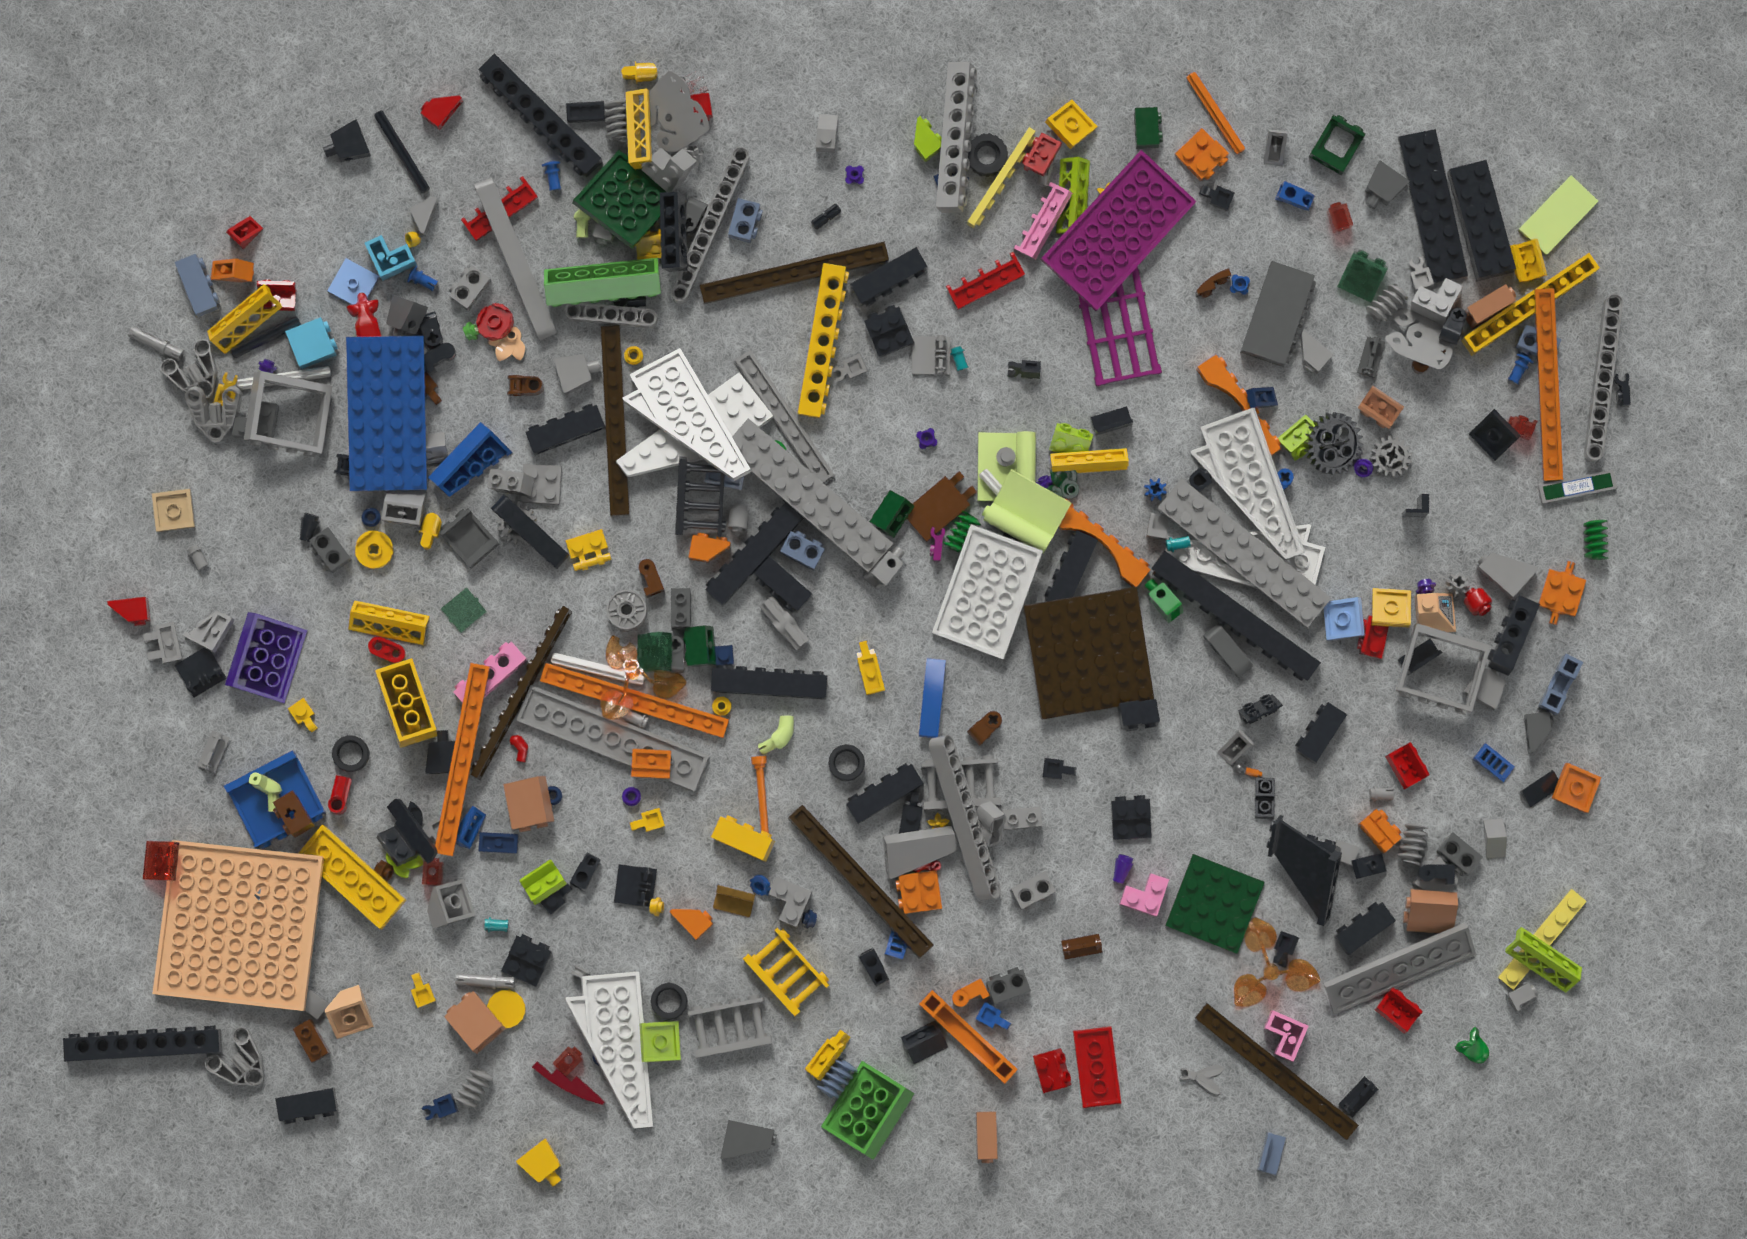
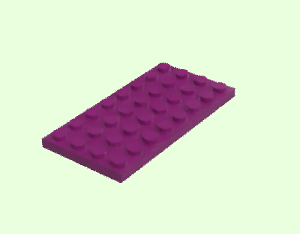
[1040,150,1197,311]

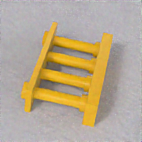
[743,928,829,1016]

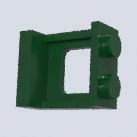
[1309,115,1366,175]

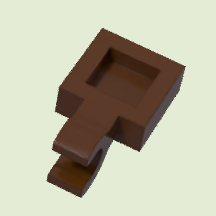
[424,371,442,405]

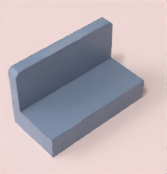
[1257,1132,1286,1175]

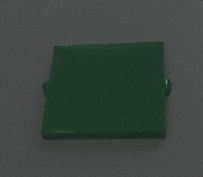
[441,587,487,633]

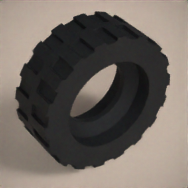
[968,133,1008,177]

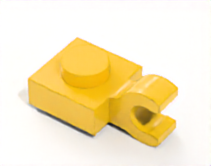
[288,698,318,733]
[630,808,665,832]
[411,972,436,1008]

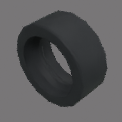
[332,735,370,772]
[828,744,865,781]
[650,983,688,1020]

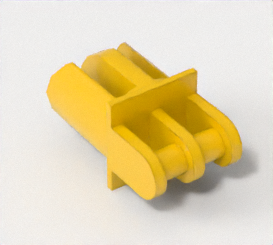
[621,61,658,84]
[419,513,442,550]

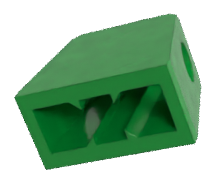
[1144,579,1183,624]

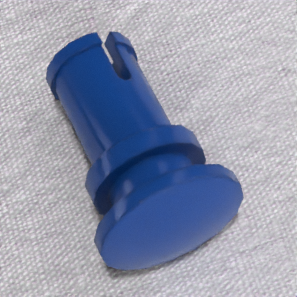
[542,161,561,191]
[407,265,438,292]
[1508,353,1534,384]

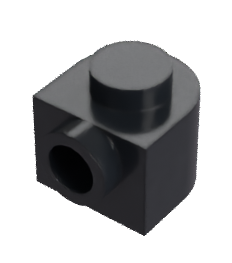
[1188,467,1212,492]

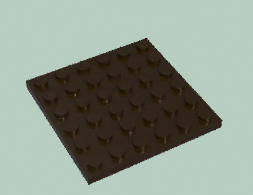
[1023,587,1154,720]

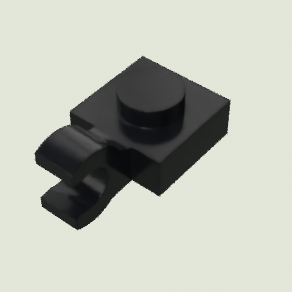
[1199,185,1235,211]
[614,296,646,308]
[1007,360,1041,379]
[1614,373,1631,407]
[1042,758,1077,780]
[540,883,572,915]
[1273,931,1299,968]

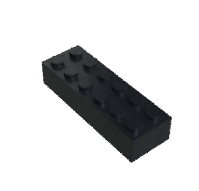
[1447,160,1516,282]

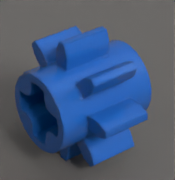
[1144,478,1167,502]

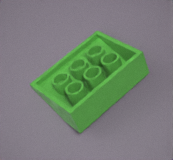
[821,1061,915,1160]

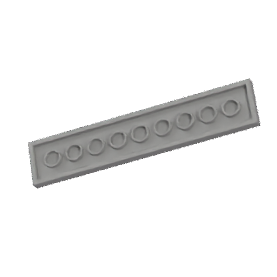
[732,418,893,572]
[1157,478,1331,628]
[516,685,709,792]

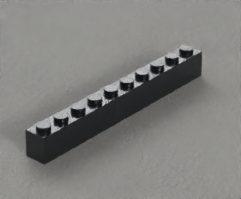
[1151,550,1321,681]

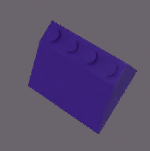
[225,612,308,703]

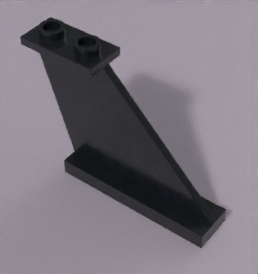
[1267,815,1342,926]

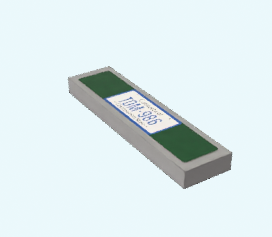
[1538,470,1617,504]

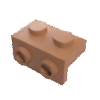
[1358,386,1404,429]

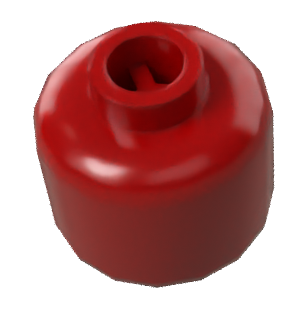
[1464,588,1492,617]

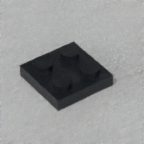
[1469,409,1521,461]

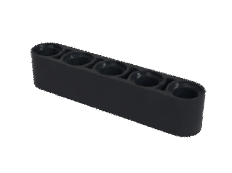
[491,494,570,569]

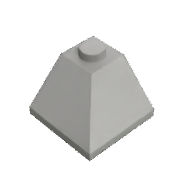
[427,879,476,929]

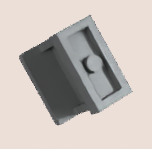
[439,508,500,569]

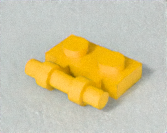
[565,529,612,571]

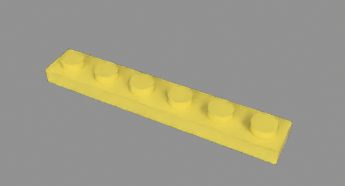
[967,127,1036,229]
[1498,889,1586,990]

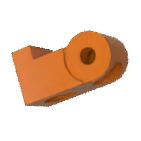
[952,978,990,1007]

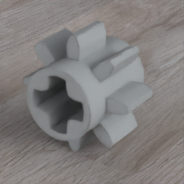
[684,145,703,169]
[1445,572,1470,597]

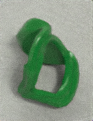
[1455,1027,1489,1064]

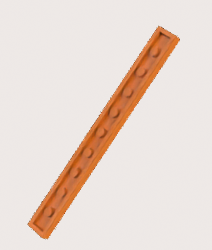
[1534,288,1563,481]
[435,663,490,856]
[540,663,729,738]

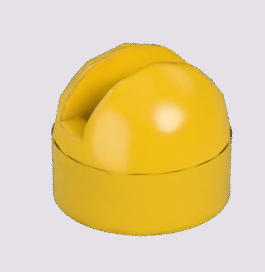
[405,232,421,248]

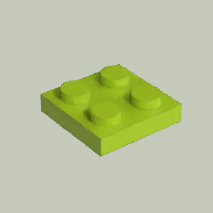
[639,1021,681,1062]

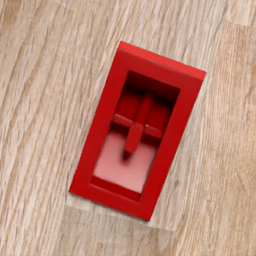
[226,216,264,250]

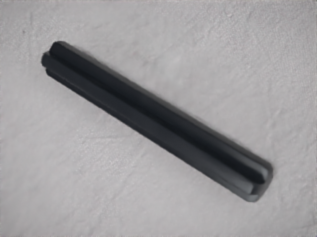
[230,316,301,358]

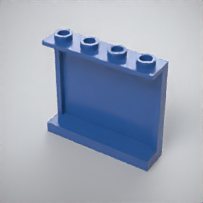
[224,750,326,850]

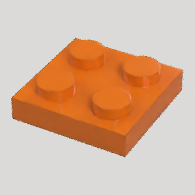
[1552,763,1602,813]

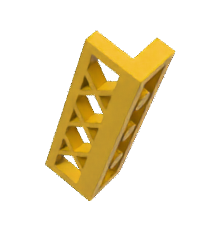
[625,88,652,169]
[207,284,282,354]
[1050,448,1129,473]
[348,601,429,645]

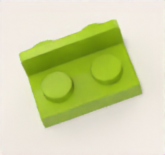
[1278,414,1324,461]
[519,860,567,905]

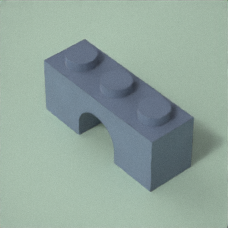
[1538,654,1583,715]

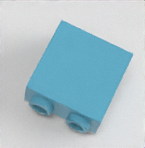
[285,317,338,369]

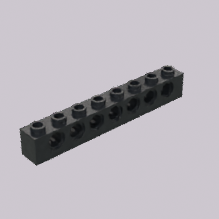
[478,53,603,178]
[63,1025,222,1062]

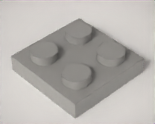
[521,464,562,505]

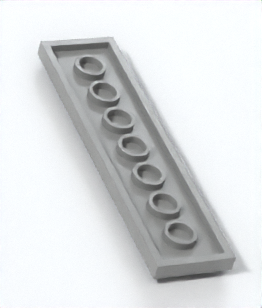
[1323,922,1476,1014]

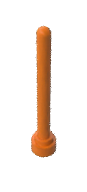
[751,756,769,833]

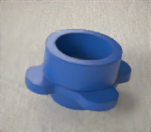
[1230,274,1250,295]

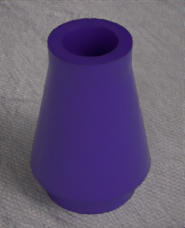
[1113,854,1134,884]

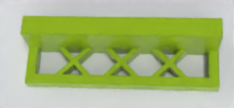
[1056,157,1090,234]
[1505,927,1582,993]

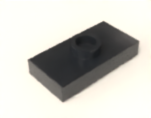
[566,101,605,123]
[1351,853,1387,879]

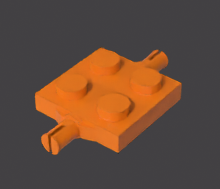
[1539,561,1586,625]

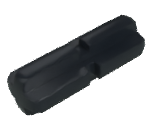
[811,204,841,230]

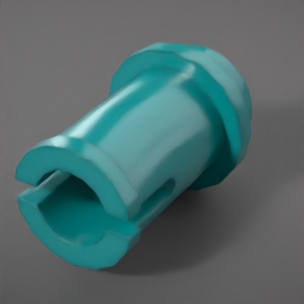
[950,346,969,371]
[1165,536,1191,553]
[484,917,508,933]

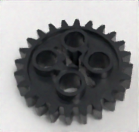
[1304,412,1363,475]

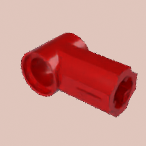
[328,775,352,815]

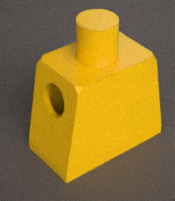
[516,1138,562,1187]

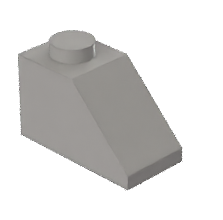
[816,114,838,153]
[1300,330,1333,374]

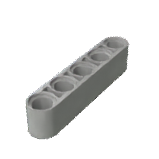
[564,302,658,329]

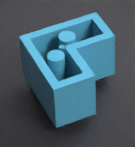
[364,235,417,281]

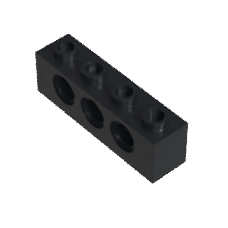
[660,191,687,272]
[1487,595,1540,676]

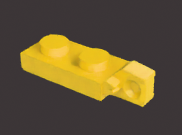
[857,641,885,695]
[805,1030,851,1081]

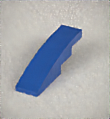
[919,658,946,738]

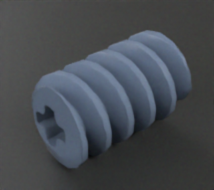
[817,1057,858,1099]

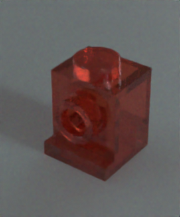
[1507,415,1538,441]
[422,858,444,886]
[553,1046,583,1076]

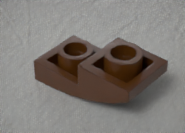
[1195,268,1231,298]

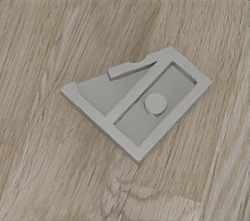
[183,610,235,653]

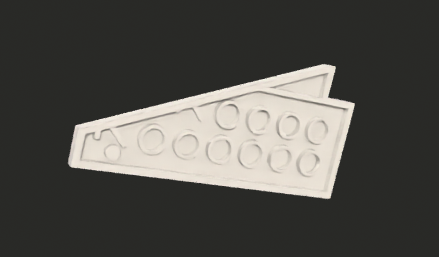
[623,348,751,481]
[616,373,773,477]
[1191,407,1305,559]
[1165,524,1325,588]
[565,971,653,1128]

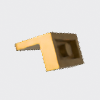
[713,885,756,917]

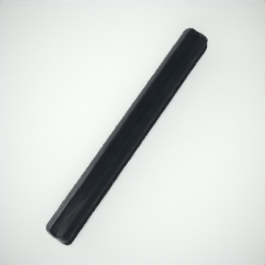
[374,110,430,193]

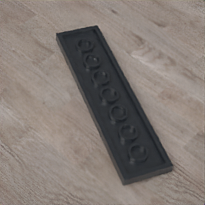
[1398,129,1468,283]

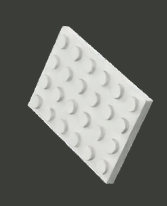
[932,524,1043,659]

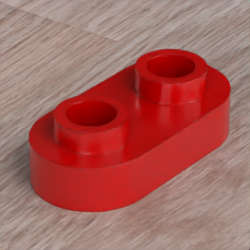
[368,636,406,663]

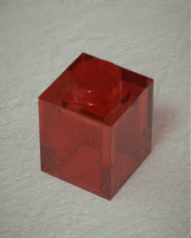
[1327,202,1353,233]

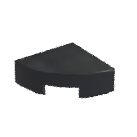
[408,801,423,826]

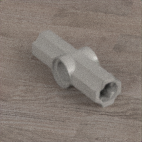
[760,596,809,651]

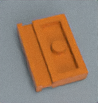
[631,749,671,779]

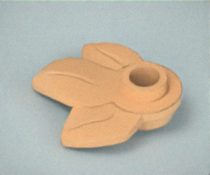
[488,326,525,361]

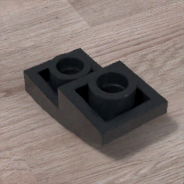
[1255,777,1275,819]

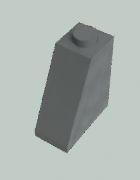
[720,1120,777,1159]

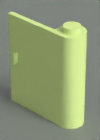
[977,431,1036,501]
[982,469,1071,554]

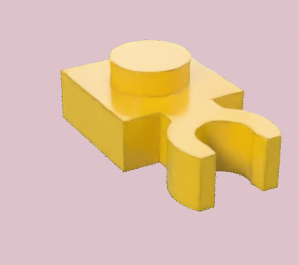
[213,372,238,406]

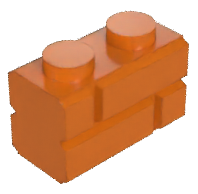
[1358,809,1402,854]

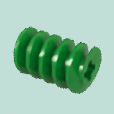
[943,510,981,553]
[1583,520,1609,560]

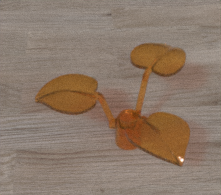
[600,635,687,720]
[1234,917,1320,1007]

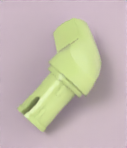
[573,209,591,238]
[758,715,794,755]
[249,773,282,812]

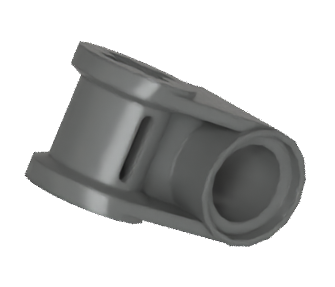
[686,197,708,235]
[665,636,685,673]

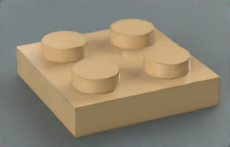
[152,489,195,532]

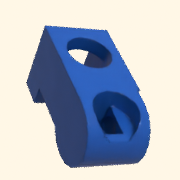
[1275,181,1315,211]

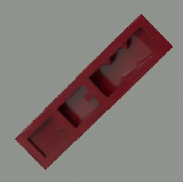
[532,1061,605,1105]

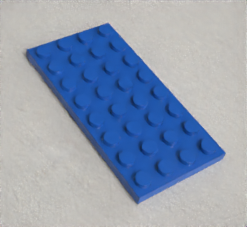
[346,336,427,491]

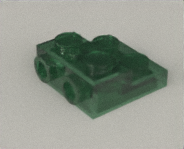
[1337,249,1388,303]
[637,632,672,673]

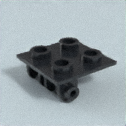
[174,648,227,698]
[1238,694,1283,725]
[614,864,657,907]

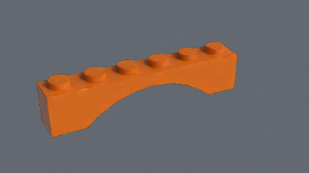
[1196,354,1281,456]
[1058,499,1151,587]
[919,990,1018,1084]

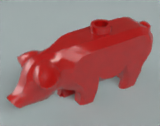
[347,292,382,337]

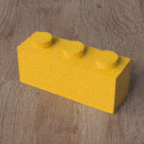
[711,815,775,862]

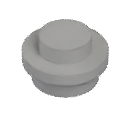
[996,447,1016,467]

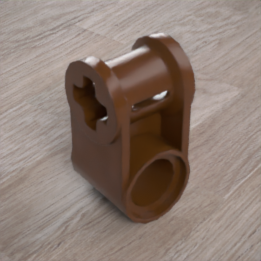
[507,375,544,396]
[967,711,1002,746]

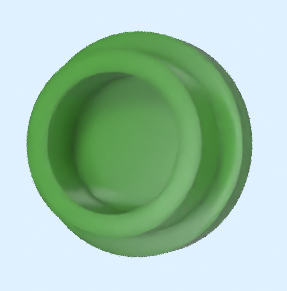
[463,322,479,341]

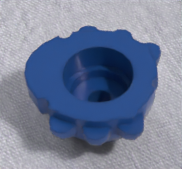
[750,875,771,895]

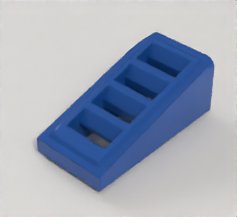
[1473,743,1515,782]
[456,806,486,849]
[885,922,914,959]

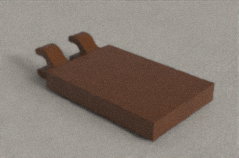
[907,471,977,542]

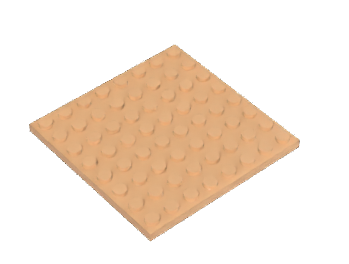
[152,840,324,1011]

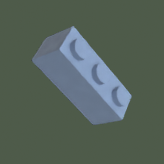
[175,254,220,317]

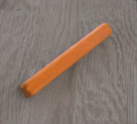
[1186,72,1245,154]

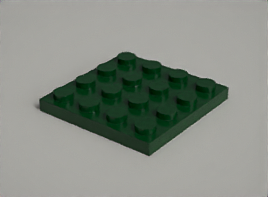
[572,150,666,249]
[1165,854,1265,954]

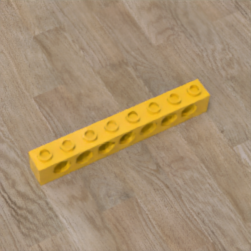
[1461,253,1600,356]
[797,263,849,418]

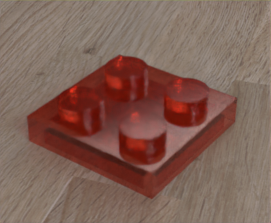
[143,841,179,881]

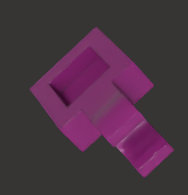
[929,527,945,561]

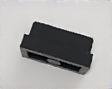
[1090,406,1133,436]
[1402,494,1429,518]
[1398,638,1443,675]
[901,1021,948,1064]

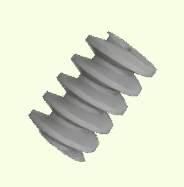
[604,100,628,141]
[1366,284,1408,324]
[1397,823,1429,866]
[453,1065,493,1108]

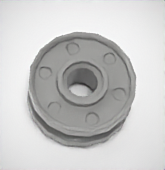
[606,589,647,632]

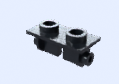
[1338,1076,1379,1118]

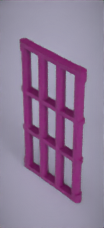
[1078,266,1162,386]

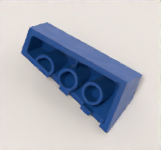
[428,422,513,497]

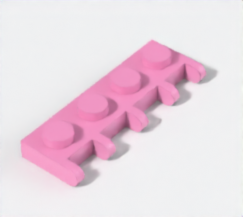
[1013,182,1073,260]

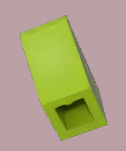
[914,116,942,162]

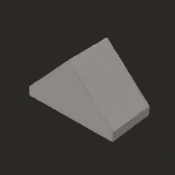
[1263,129,1288,166]
[409,197,438,237]
[1217,730,1254,766]
[1483,819,1507,858]

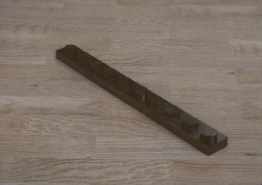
[700,241,889,304]
[600,325,630,516]
[470,606,572,780]
[788,805,934,959]
[1195,1003,1359,1140]

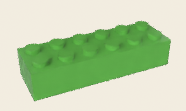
[544,258,661,307]

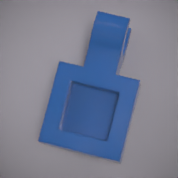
[976,1002,1011,1030]

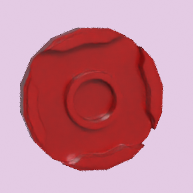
[476,303,514,341]

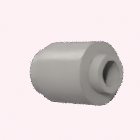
[728,504,749,534]

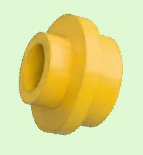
[624,346,643,365]
[712,697,731,716]
[649,897,664,917]

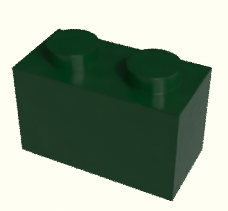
[1134,107,1163,149]
[869,490,915,538]
[683,625,716,667]

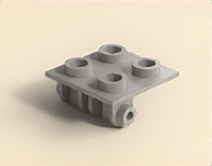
[912,335,950,375]

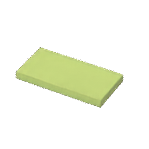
[1518,175,1598,256]

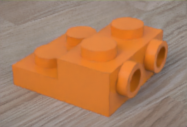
[1175,128,1229,181]
[895,871,942,914]

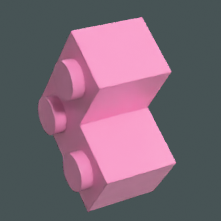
[1119,873,1169,917]
[1264,1010,1309,1062]

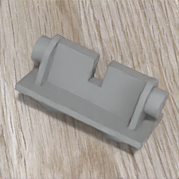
[197,730,230,773]

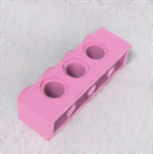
[454,641,527,703]

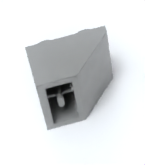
[381,490,427,528]

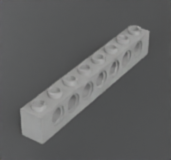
[936,61,977,213]

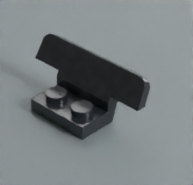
[377,799,438,867]

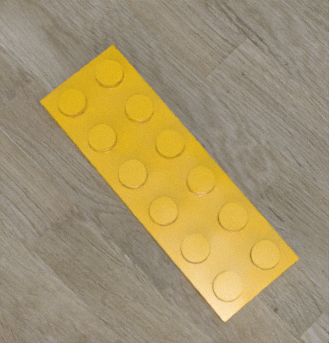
[298,825,407,930]

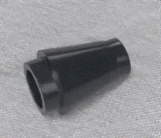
[299,513,320,542]

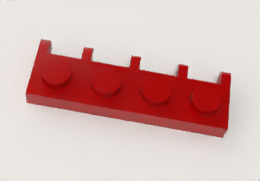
[461,176,538,241]
[946,252,1025,310]

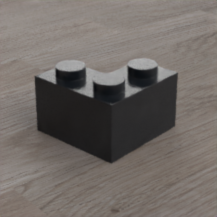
[1118,699,1160,732]

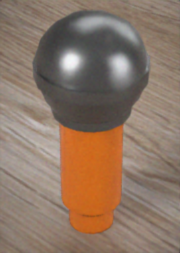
[1233,762,1262,777]

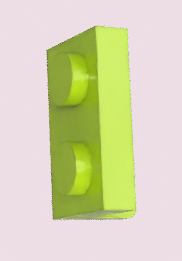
[1049,423,1093,453]

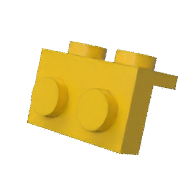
[1510,239,1547,282]

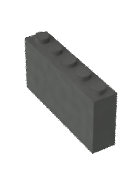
[1240,261,1316,367]

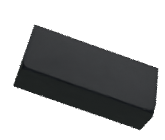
[1520,770,1559,808]

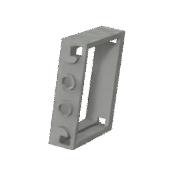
[244,371,332,457]
[1395,623,1491,715]

